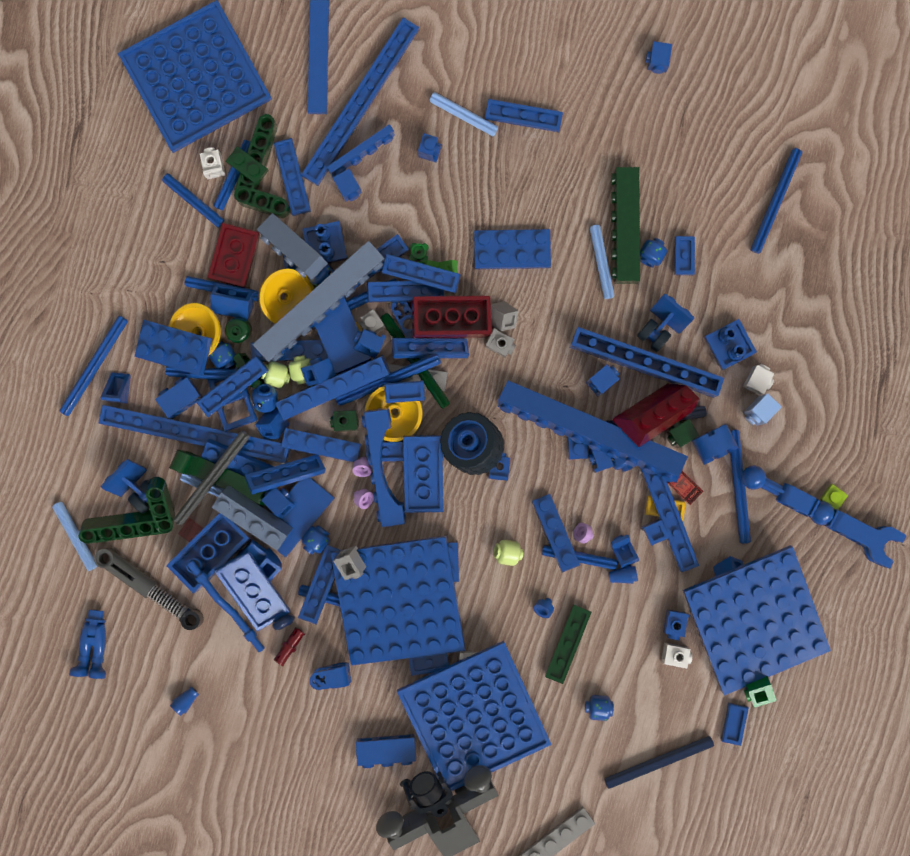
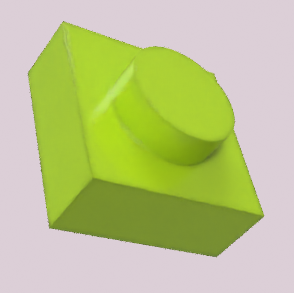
[819,484,848,509]

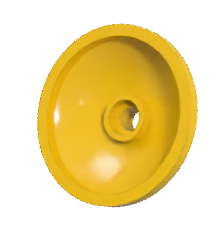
[259,269,314,324]
[169,303,221,356]
[365,385,423,442]

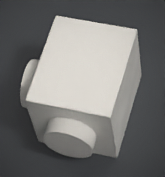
[743,364,774,396]
[661,642,692,669]

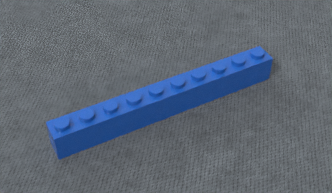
[498,380,688,483]

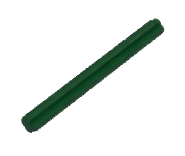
[380,313,450,409]

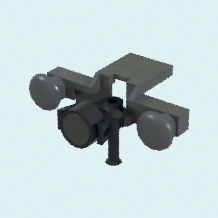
[376,765,499,856]

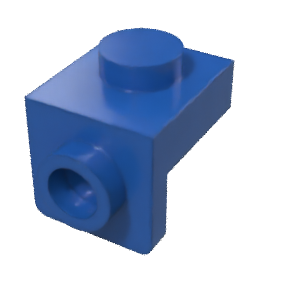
[611,535,639,569]

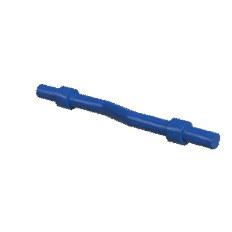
[187,560,265,652]

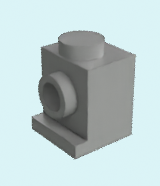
[359,309,385,334]
[485,328,516,358]
[333,545,366,580]

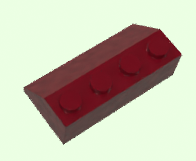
[613,383,700,447]

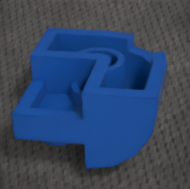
[236,540,282,581]

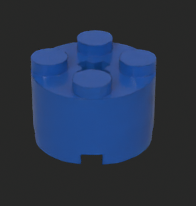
[692,424,739,465]

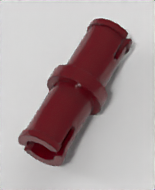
[273,627,305,666]

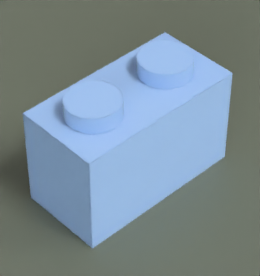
[743,393,782,426]

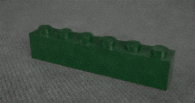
[611,167,640,284]

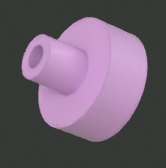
[353,457,372,477]
[354,489,374,509]
[573,523,594,543]

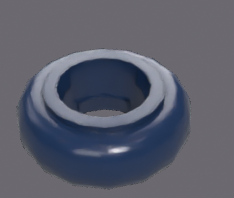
[272,614,295,631]

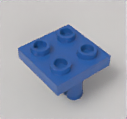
[302,221,348,263]
[704,319,757,370]

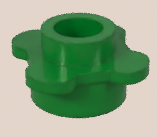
[409,243,429,261]

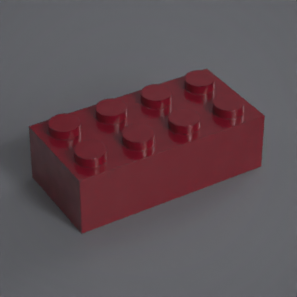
[411,296,492,338]

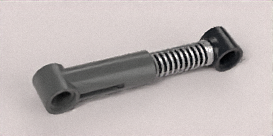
[94,548,204,630]

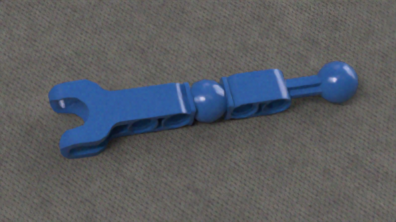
[742,465,906,569]

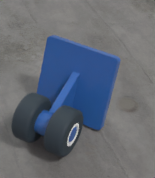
[637,294,694,352]
[101,459,158,514]

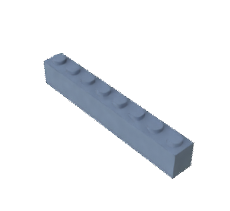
[252,241,385,362]

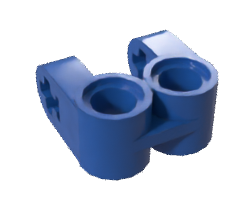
[309,662,352,690]

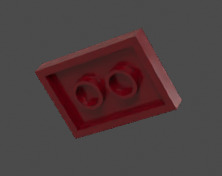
[207,223,260,288]

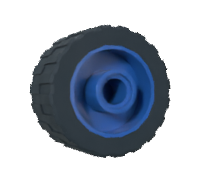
[440,412,504,475]

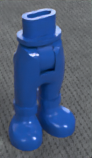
[69,610,106,679]

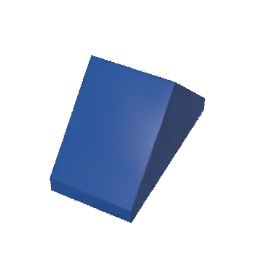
[101,372,131,404]

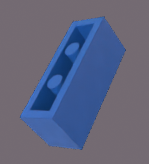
[356,734,417,768]

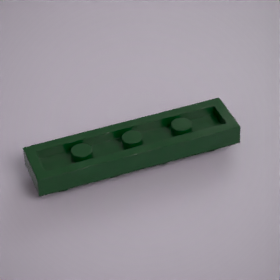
[545,604,592,684]

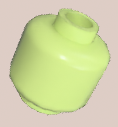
[288,355,311,384]
[261,361,290,389]
[493,539,523,566]

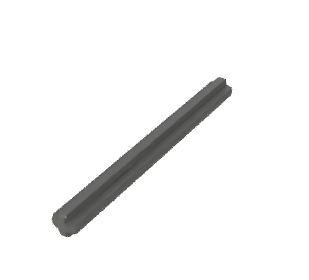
[174,431,250,525]

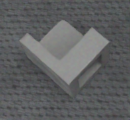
[491,302,518,331]

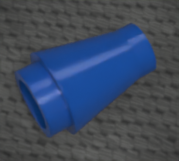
[609,565,638,584]
[170,687,199,716]

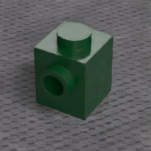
[330,410,359,432]
[667,419,699,448]

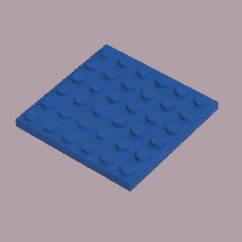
[118,0,272,153]
[331,536,466,666]
[683,545,831,696]
[397,640,552,791]

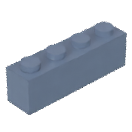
[257,213,328,280]
[212,485,293,550]

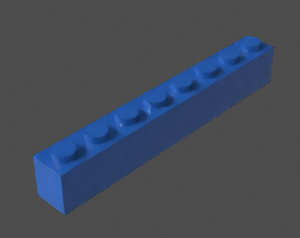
[569,327,724,398]

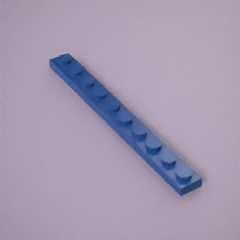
[301,17,419,186]
[98,405,290,463]

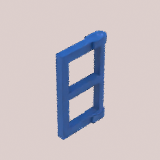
[208,367,258,432]

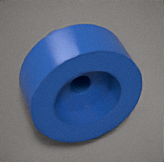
[533,598,554,618]

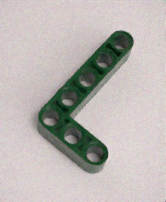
[234,114,290,218]
[169,449,267,506]
[78,477,175,544]

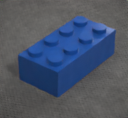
[166,513,253,593]

